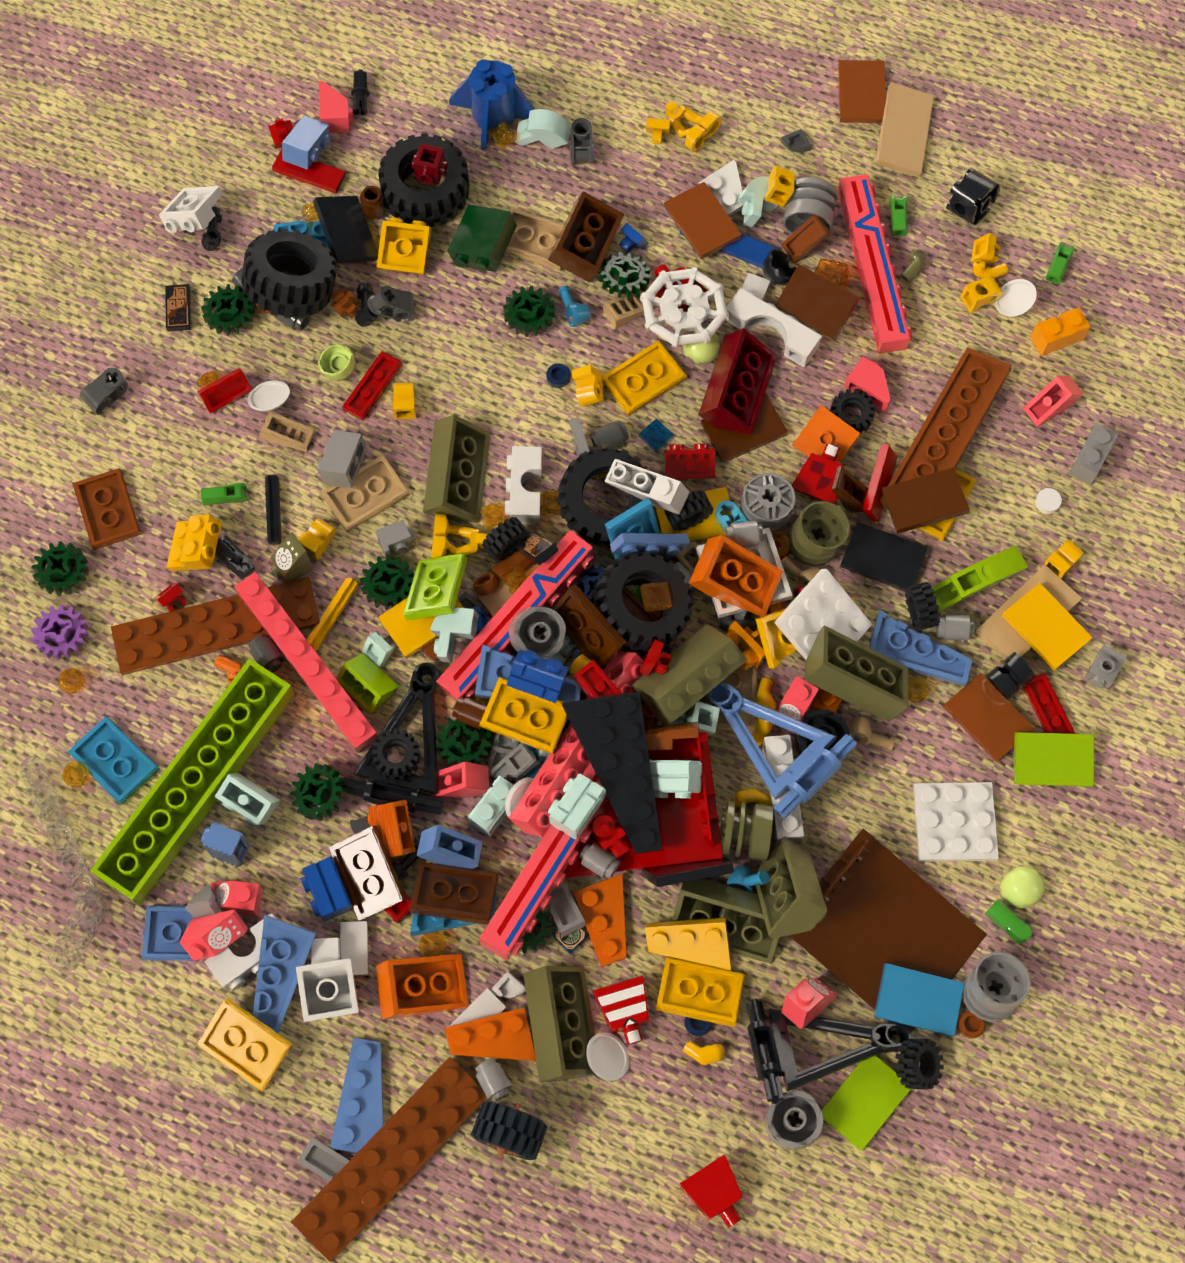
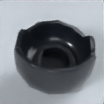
[762,249,796,286]

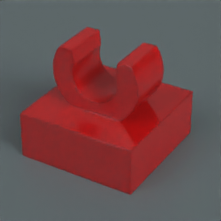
[268,118,293,149]
[153,583,186,612]
[639,639,672,676]

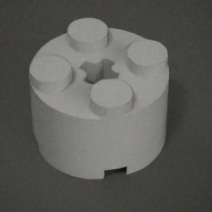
[508,606,566,658]
[765,1090,823,1151]

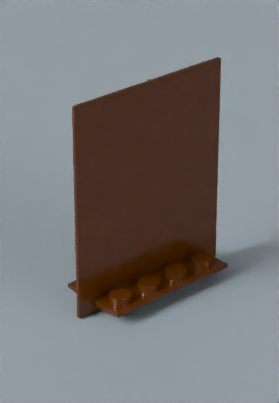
[788,829,986,1034]

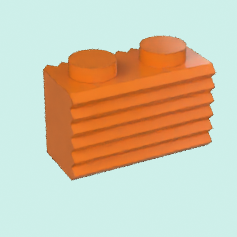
[367,800,416,857]

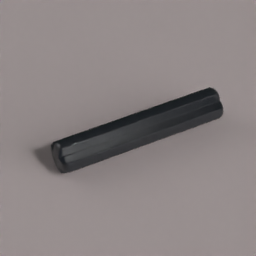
[265,474,282,545]

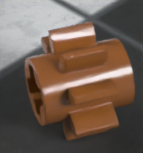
[330,289,360,318]

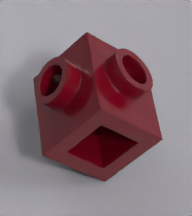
[412,143,448,184]

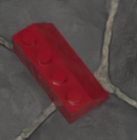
[698,328,777,434]

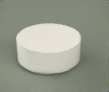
[1035,488,1062,514]

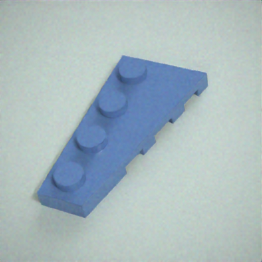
[253,915,316,1033]

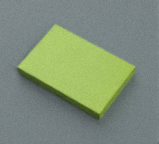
[403,553,468,621]
[1014,732,1094,786]
[821,1056,911,1151]

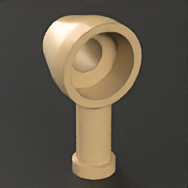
[781,556,821,587]
[848,717,895,751]

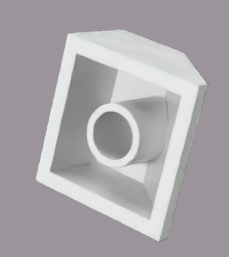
[296,958,359,1022]

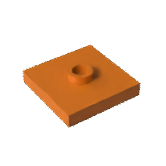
[792,405,861,463]

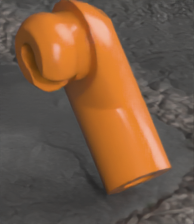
[214,655,242,684]

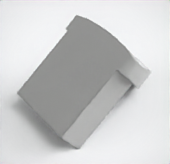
[185,885,223,918]

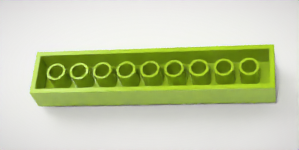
[90,658,295,906]

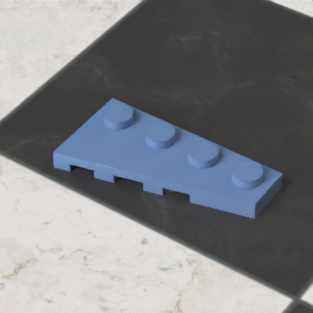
[869,610,972,686]
[475,644,581,702]
[330,1038,384,1153]

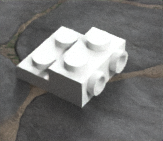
[159,186,223,233]

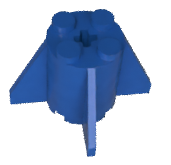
[449,59,535,151]

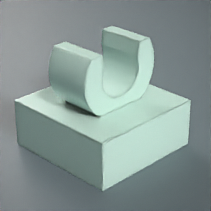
[362,632,396,668]

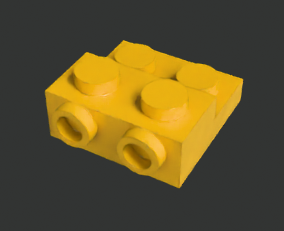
[376,217,432,275]
[166,514,222,571]

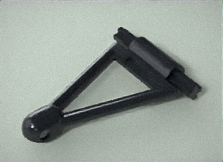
[341,663,445,815]
[746,999,911,1104]

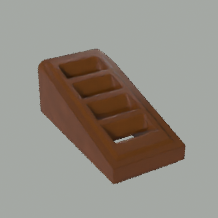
[832,466,868,513]

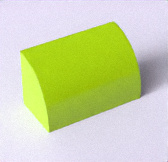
[336,653,399,714]

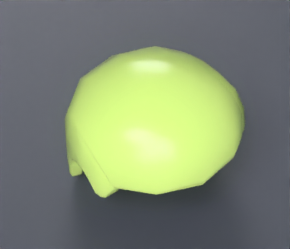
[683,327,721,364]
[318,344,355,381]
[1000,866,1045,909]

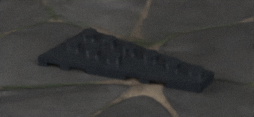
[561,692,663,854]

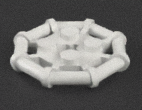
[640,267,729,348]

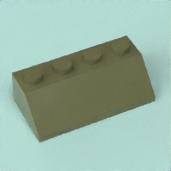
[423,415,490,523]
[631,624,748,726]
[805,625,908,722]
[754,837,827,939]
[672,879,779,964]
[523,966,596,1082]

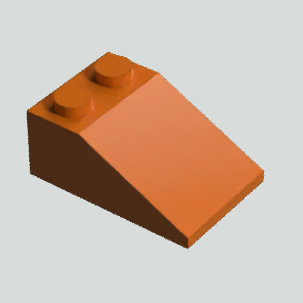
[689,535,784,617]
[375,954,469,1020]

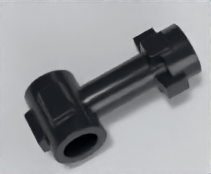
[201,207,222,251]
[355,282,378,327]
[392,835,426,881]

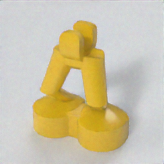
[665,101,721,152]
[432,513,487,558]

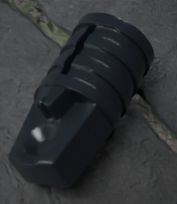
[215,536,255,579]

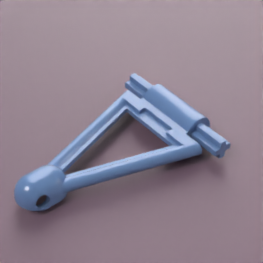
[708,682,857,819]

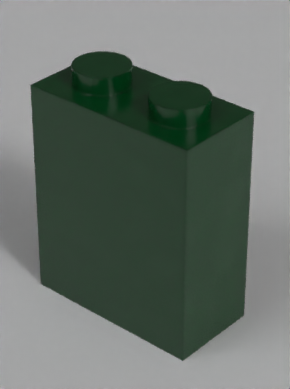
[447,204,517,272]

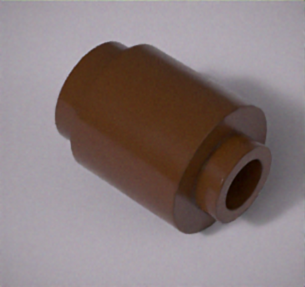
[360,186,386,219]
[452,697,487,730]

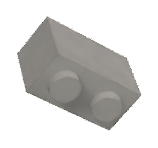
[1069,423,1118,485]
[317,430,367,488]

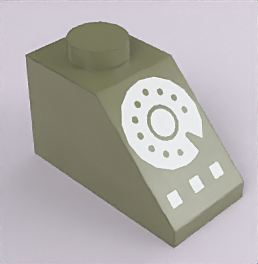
[271,532,312,583]

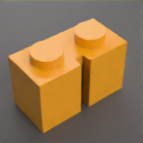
[1031,307,1090,356]

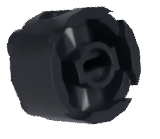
[946,167,1000,225]
[795,710,850,755]

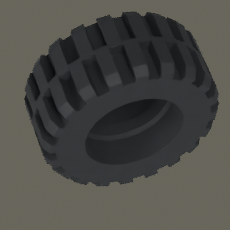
[378,134,470,227]
[241,229,337,319]
[557,446,648,545]
[590,552,693,655]

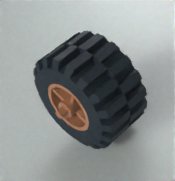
[471,1101,548,1160]

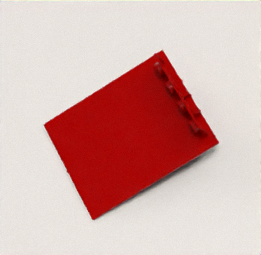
[563,732,723,878]

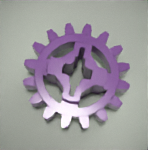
[31,604,89,660]

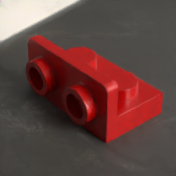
[664,443,715,480]

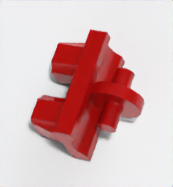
[592,814,630,858]

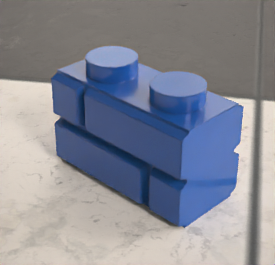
[506,650,569,703]
[300,857,353,922]

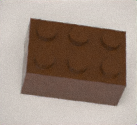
[548,191,624,282]

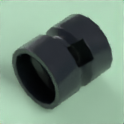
[986,652,1036,700]

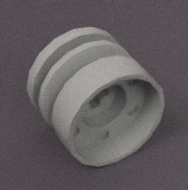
[783,177,837,234]
[740,473,795,535]
[962,952,1031,1022]

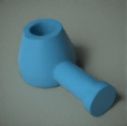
[558,286,590,327]
[726,866,769,893]

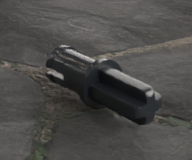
[351,69,369,115]

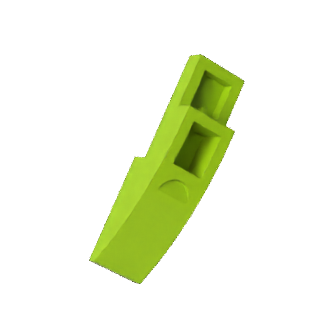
[931,546,1028,612]

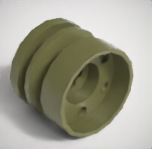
[787,501,850,566]
[720,800,773,861]

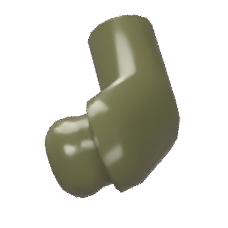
[901,249,925,282]

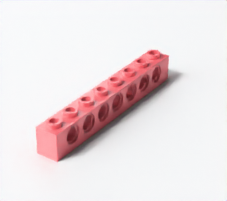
[509,651,644,837]

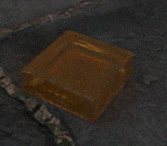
[640,582,672,612]

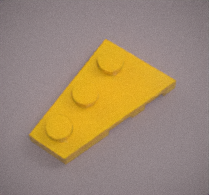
[755,608,797,669]
[645,918,732,971]

